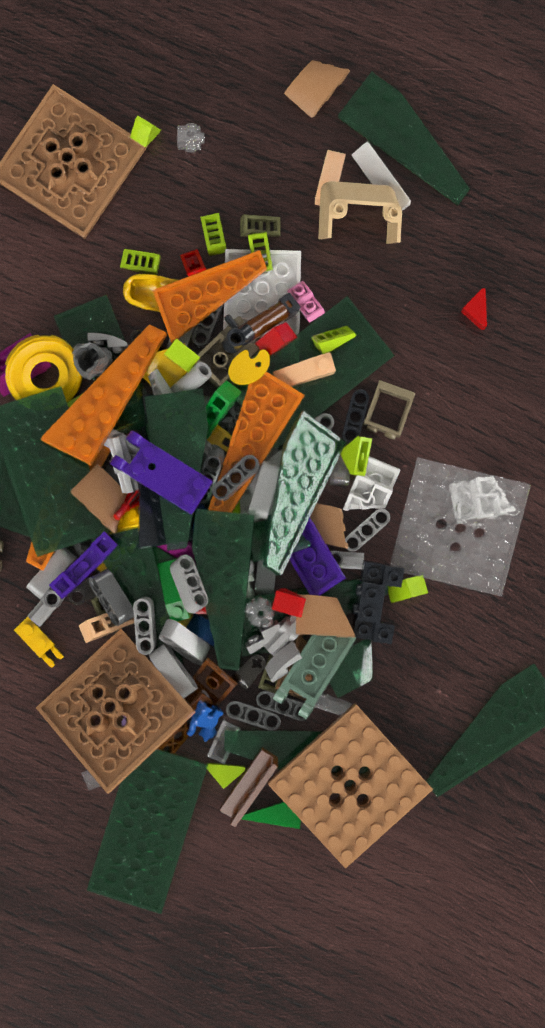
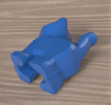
[187,701,224,742]

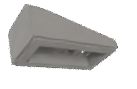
[148,369,178,413]

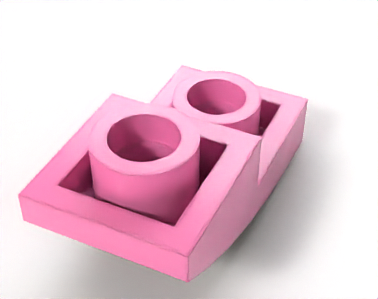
[287,281,325,323]

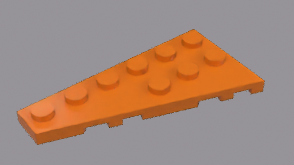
[152,250,267,343]

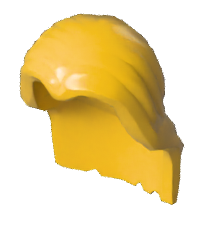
[123,274,178,312]

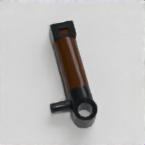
[222,293,301,353]

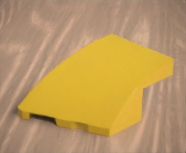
[143,343,193,388]

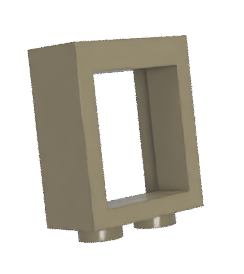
[363,380,416,440]

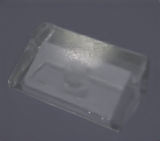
[315,694,351,716]

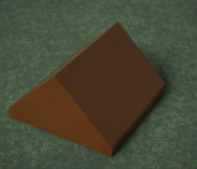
[192,658,238,706]

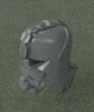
[72,342,113,380]

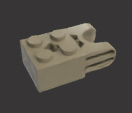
[194,316,261,389]

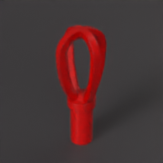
[113,489,139,520]

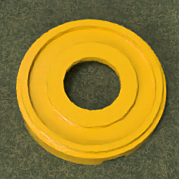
[5,335,83,411]

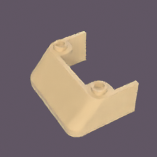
[318,181,402,244]

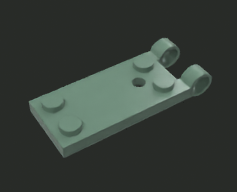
[273,635,356,720]

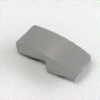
[88,333,128,353]
[245,620,280,654]
[265,641,302,683]

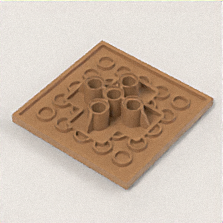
[0,84,148,239]
[36,629,196,794]
[267,703,433,869]

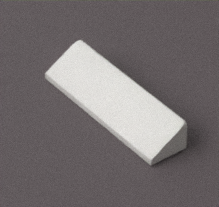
[351,141,411,210]

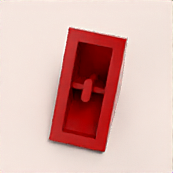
[180,249,206,277]
[461,288,487,330]
[255,322,298,356]
[272,588,306,618]

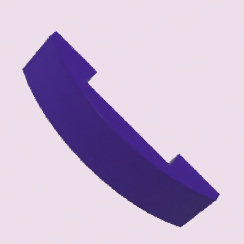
[49,531,118,599]

